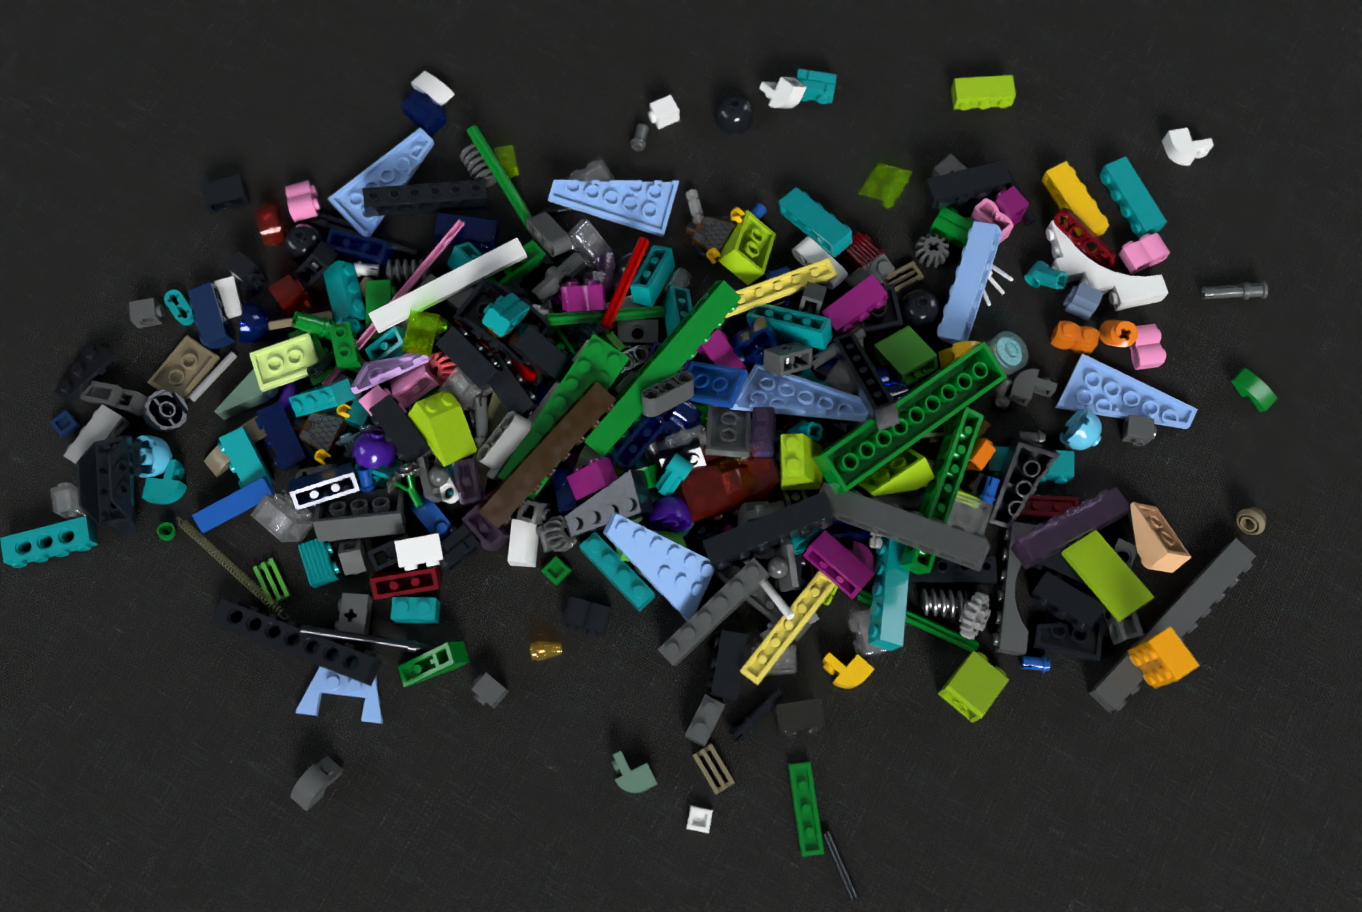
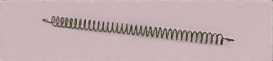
[176,517,288,619]

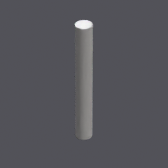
[188,351,237,402]

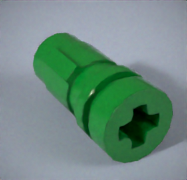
[292,311,336,340]

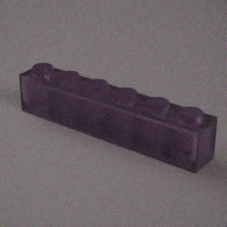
[1010,487,1130,569]

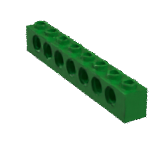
[899,407,984,575]

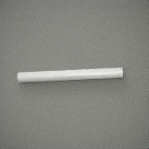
[742,558,795,620]

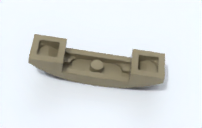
[204,409,285,477]

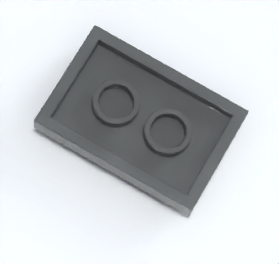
[705,404,751,458]

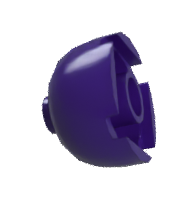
[352,429,396,469]
[648,494,692,532]

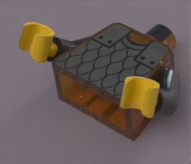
[686,207,745,264]
[293,403,352,465]

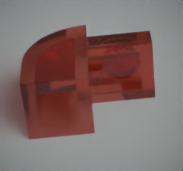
[255,204,286,247]

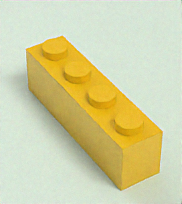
[1041,161,1109,237]

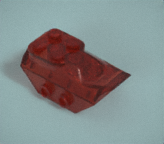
[678,451,779,522]

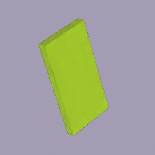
[1061,530,1154,622]

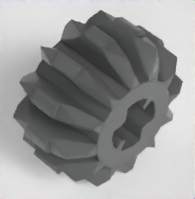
[915,233,949,268]
[542,515,577,552]

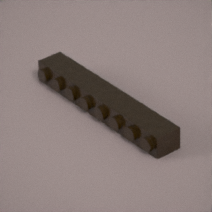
[478,380,616,528]

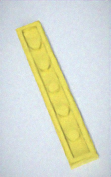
[725,258,837,318]
[740,570,836,685]

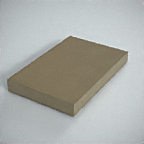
[147,335,221,401]

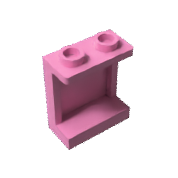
[389,343,439,408]

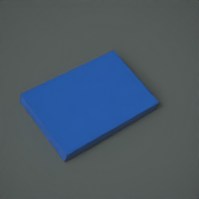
[686,361,748,409]

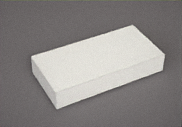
[214,276,244,318]

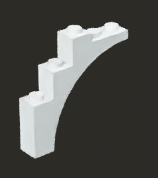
[1046,220,1168,311]

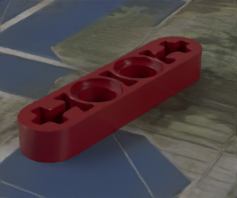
[1054,208,1115,269]

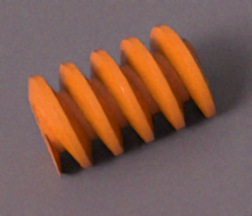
[1099,320,1138,347]

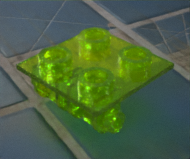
[859,163,912,209]
[402,310,447,356]

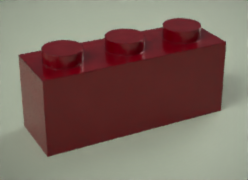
[370,564,443,600]

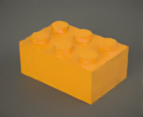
[1128,626,1199,689]

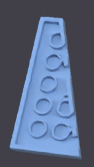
[328,127,434,241]
[548,180,679,237]
[1055,354,1198,429]
[730,363,870,422]
[603,512,716,621]

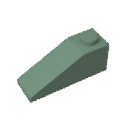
[214,369,281,420]

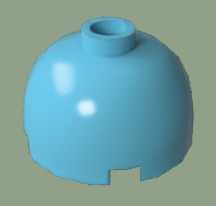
[1060,407,1102,450]
[136,435,172,478]

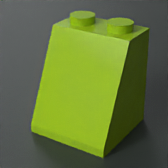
[779,434,824,490]
[938,651,1009,723]

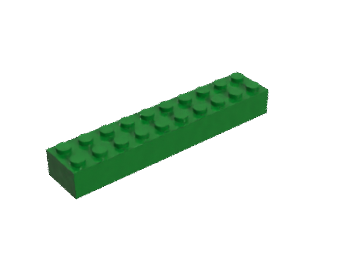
[812,341,1007,495]

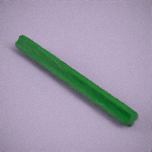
[467,125,532,231]
[544,305,665,326]
[857,589,979,652]

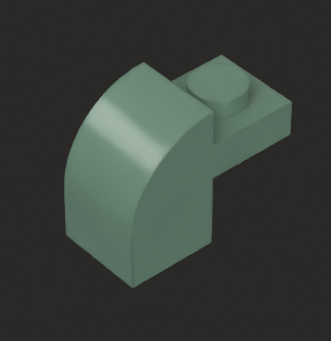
[611,751,658,793]

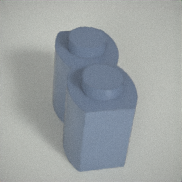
[1063,283,1104,321]

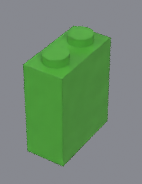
[874,326,938,388]

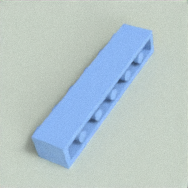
[937,221,1003,344]

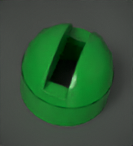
[157,522,176,541]

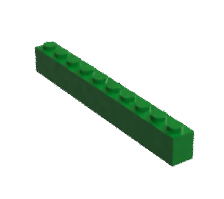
[583,280,741,458]

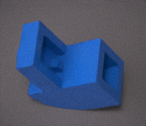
[407,492,453,539]

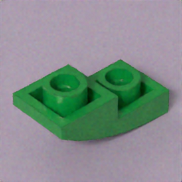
[1231,368,1277,412]

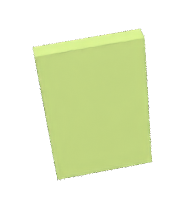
[249,333,319,392]

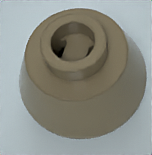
[1236,507,1266,535]

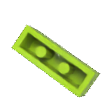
[951,75,1016,110]

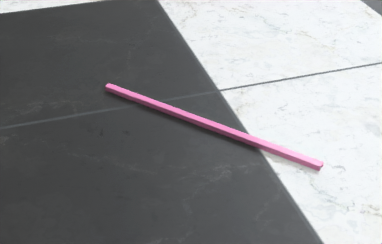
[322,219,465,385]

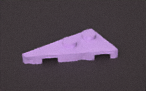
[350,352,431,394]

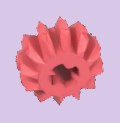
[428,351,460,387]

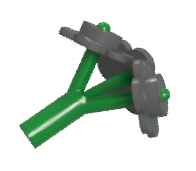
[387,462,423,508]

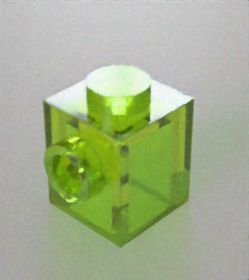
[493,145,519,179]

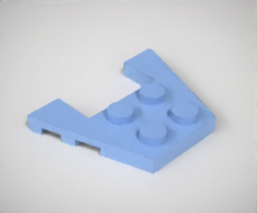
[296,650,383,724]

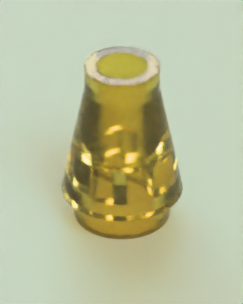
[530,640,562,662]

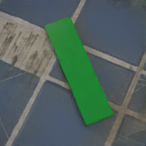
[788,762,824,857]

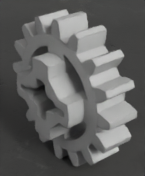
[959,592,991,640]

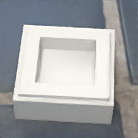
[687,806,713,833]

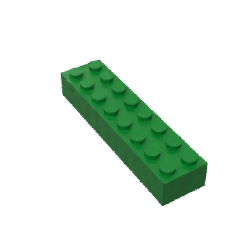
[498,334,630,500]

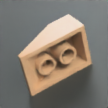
[1130,502,1191,573]

